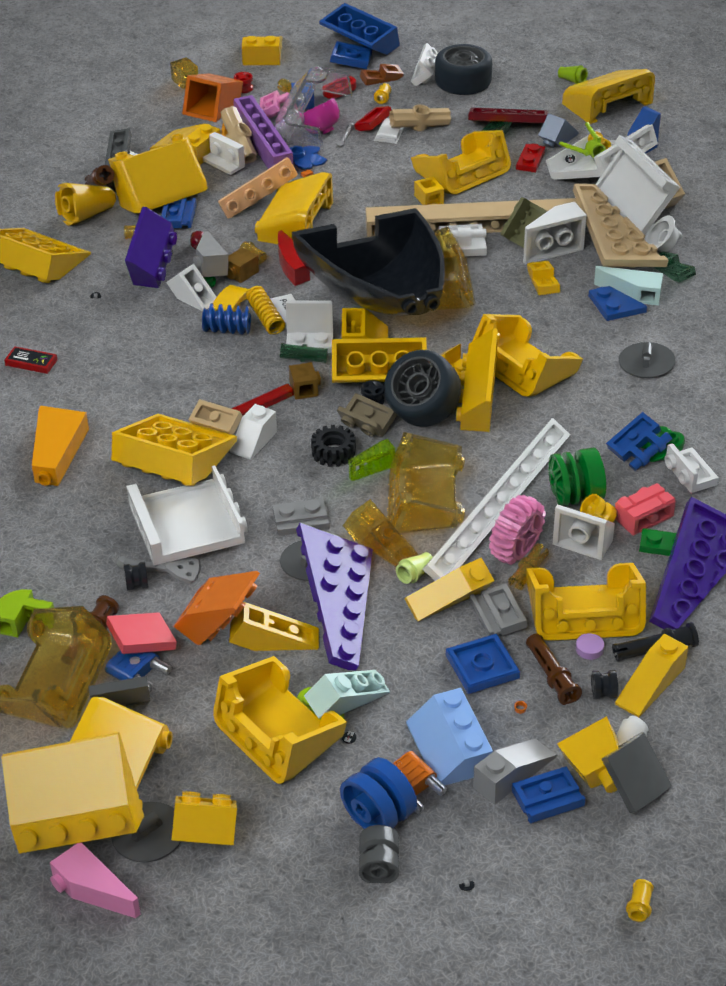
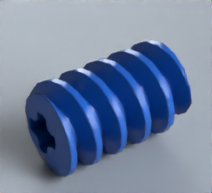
[202,303,251,335]

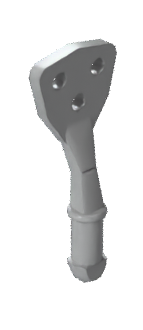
[116,556,199,584]

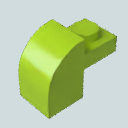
[0,589,56,638]

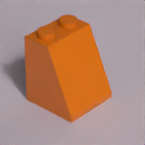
[182,73,243,122]

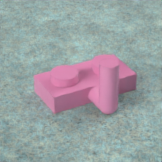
[260,90,300,118]

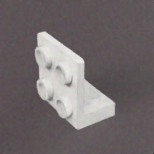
[286,300,333,353]

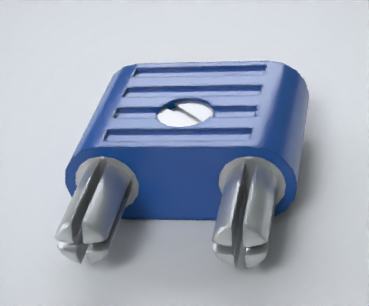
[105,651,172,692]

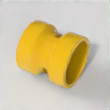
[580,494,617,523]

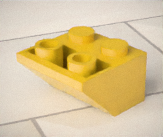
[341,308,388,339]
[171,791,237,845]

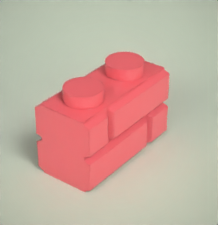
[615,483,676,536]

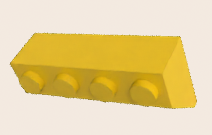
[456,329,498,432]
[332,337,427,383]

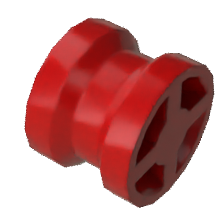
[233,72,253,93]

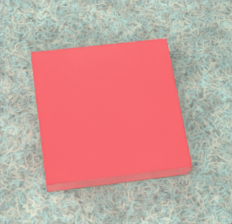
[106,612,177,654]

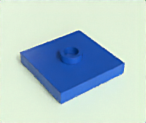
[330,41,373,69]
[446,634,520,694]

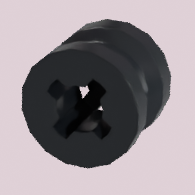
[361,380,384,405]
[124,562,148,591]
[591,670,618,699]

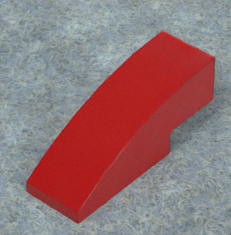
[278,230,310,286]

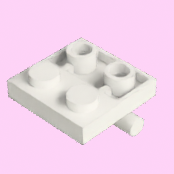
[439,224,487,258]

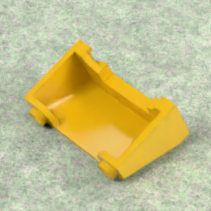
[562,69,655,124]
[411,130,511,194]
[108,133,208,213]
[255,172,333,244]
[472,314,583,397]
[526,563,646,640]
[213,656,347,784]
[70,696,173,808]

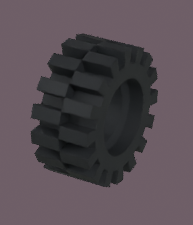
[311,425,356,467]

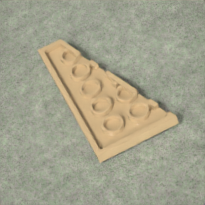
[573,184,669,268]

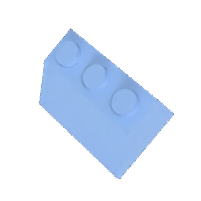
[406,688,493,786]

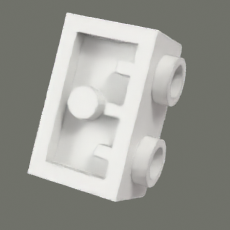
[203,132,245,175]

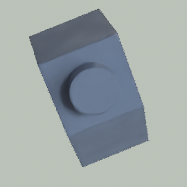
[538,113,579,148]

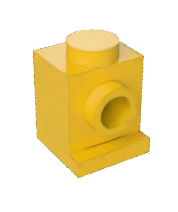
[414,176,444,205]

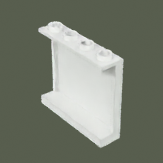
[546,124,658,180]
[595,135,680,235]
[126,465,248,566]

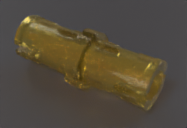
[508,543,549,590]

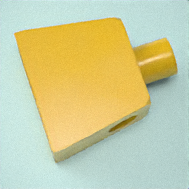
[557,716,620,793]

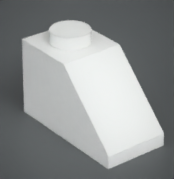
[166,264,216,311]
[230,404,277,460]

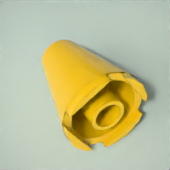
[55,183,116,226]

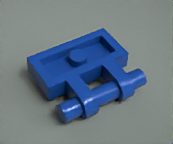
[606,412,672,471]

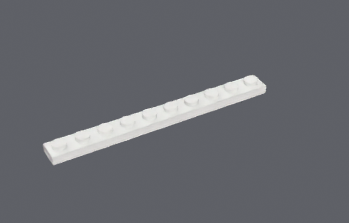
[422,418,571,581]

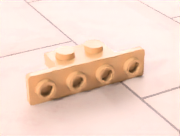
[218,157,298,219]

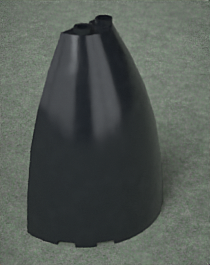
[292,208,445,316]

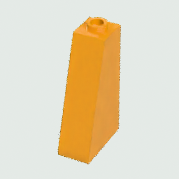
[32,406,89,486]

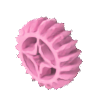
[489,495,546,565]

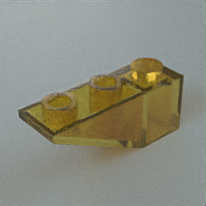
[342,499,419,567]

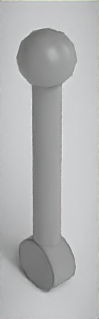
[337,122,354,147]

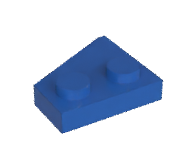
[588,286,647,321]

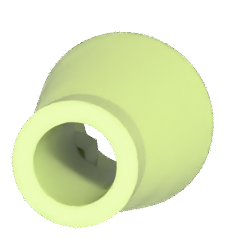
[396,552,432,584]

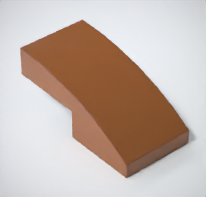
[360,64,404,85]

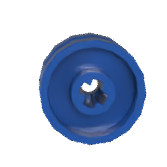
[340,757,417,829]

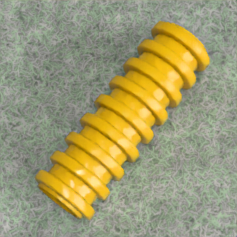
[246,286,285,334]

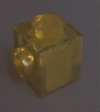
[170,57,198,89]

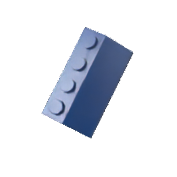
[319,3,400,55]

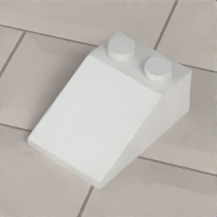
[523,202,587,264]

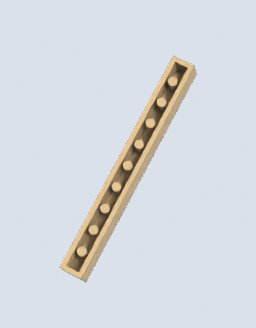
[366,198,579,237]

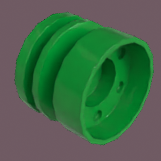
[548,447,607,506]

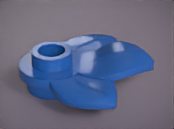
[290,146,327,170]

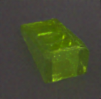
[348,439,396,481]

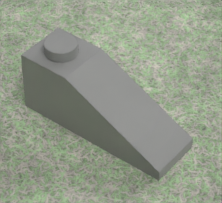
[193,231,229,277]
[473,739,557,805]

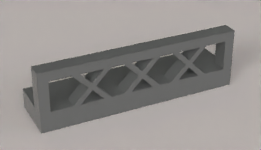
[105,128,132,192]

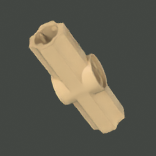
[389,104,451,131]
[220,106,257,164]

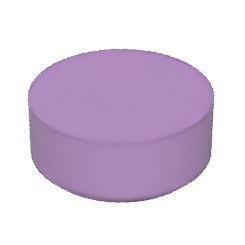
[576,633,604,660]

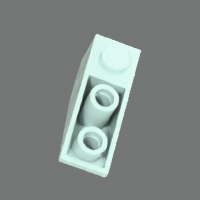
[594,266,663,305]
[304,670,390,719]

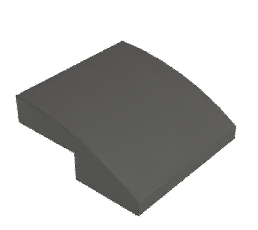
[88,676,150,706]
[602,732,672,813]

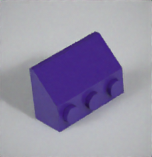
[125,207,177,288]

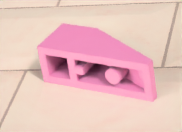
[50,842,141,918]

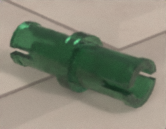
[280,343,328,363]

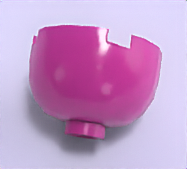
[299,98,340,134]

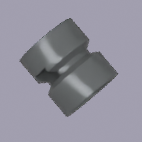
[359,825,399,883]

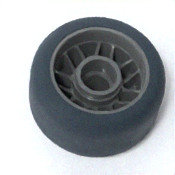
[435,44,492,95]
[384,350,461,427]

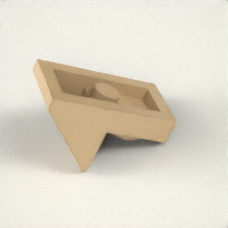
[188,399,243,435]

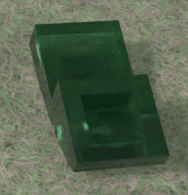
[654,251,696,282]

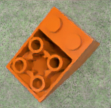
[173,571,260,645]

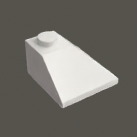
[553,504,615,560]

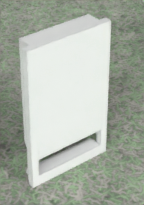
[374,118,404,144]

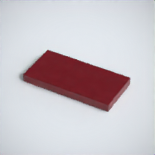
[468,107,548,123]

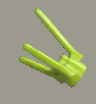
[559,122,606,158]

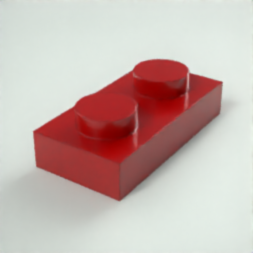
[516,143,546,173]

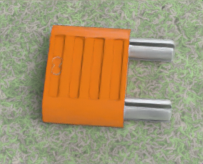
[392,751,447,814]

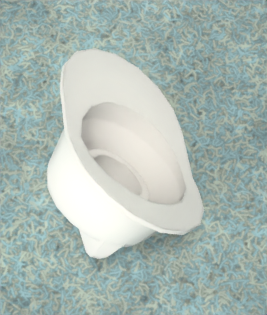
[644,215,682,252]

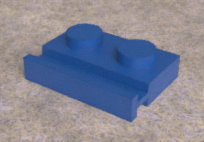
[161,198,197,228]
[511,766,586,824]

